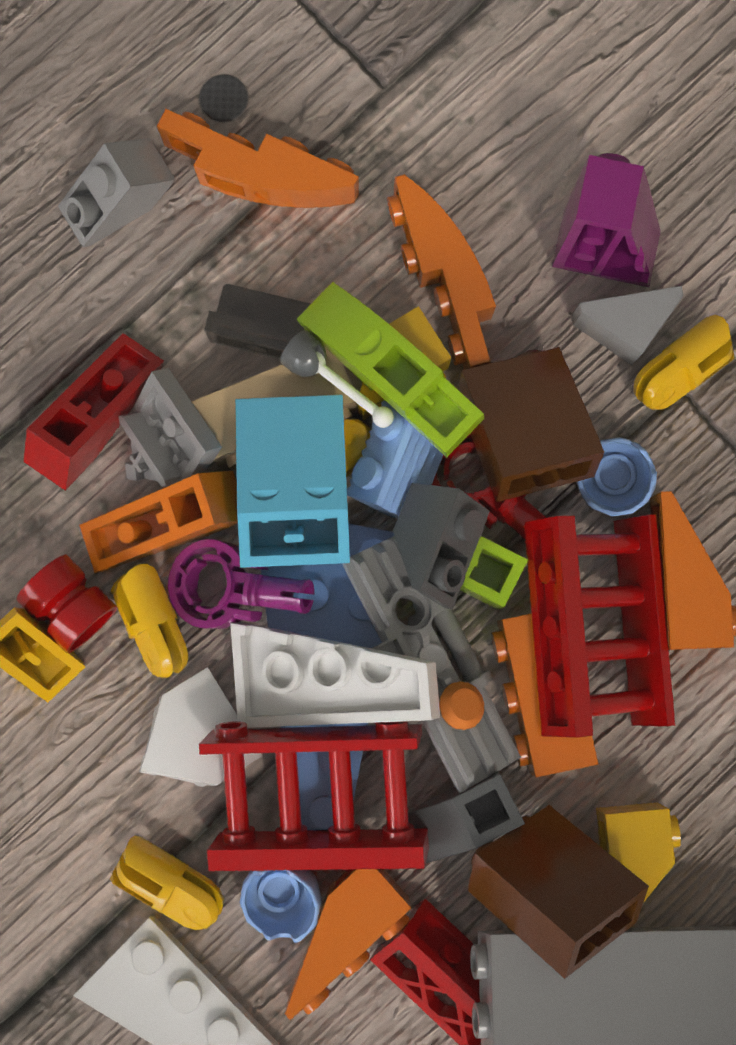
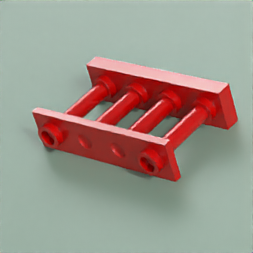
[524,515,676,738]
[199,721,429,871]

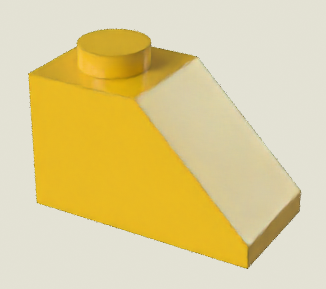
[596,802,681,903]

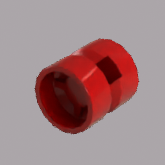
[16,554,117,654]

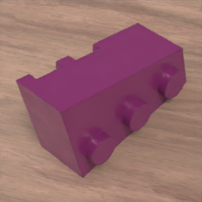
[552,153,661,288]

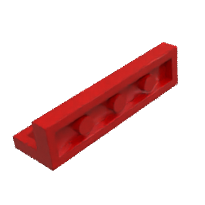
[369,899,481,1045]

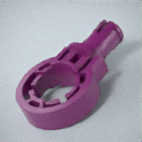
[168,539,315,629]

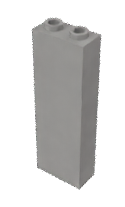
[470,926,736,1045]

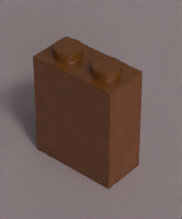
[458,347,604,502]
[468,805,649,979]

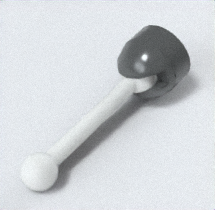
[280,330,394,428]

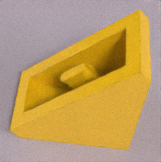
[0,607,86,703]

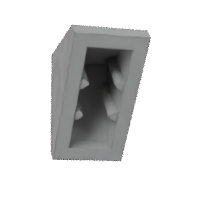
[572,286,684,365]

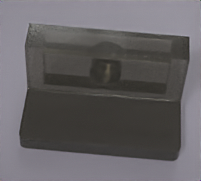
[204,284,310,359]

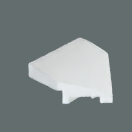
[139,667,262,787]

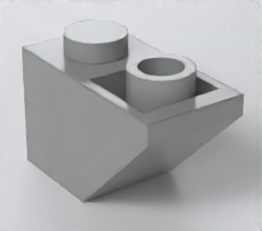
[58,138,176,247]

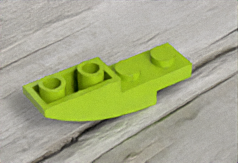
[296,282,484,458]

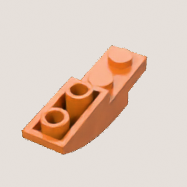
[157,109,359,208]
[387,174,496,370]

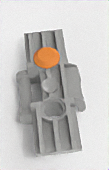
[342,536,521,793]

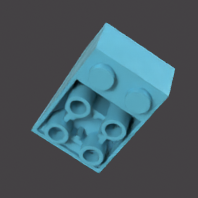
[235,395,350,568]

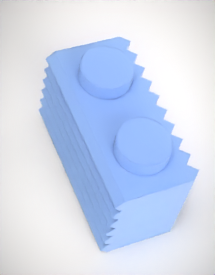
[347,400,443,519]

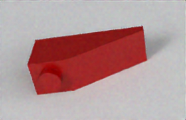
[23,333,164,491]

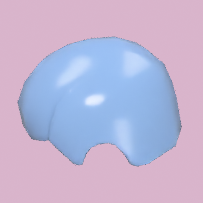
[577,437,657,517]
[239,870,322,943]

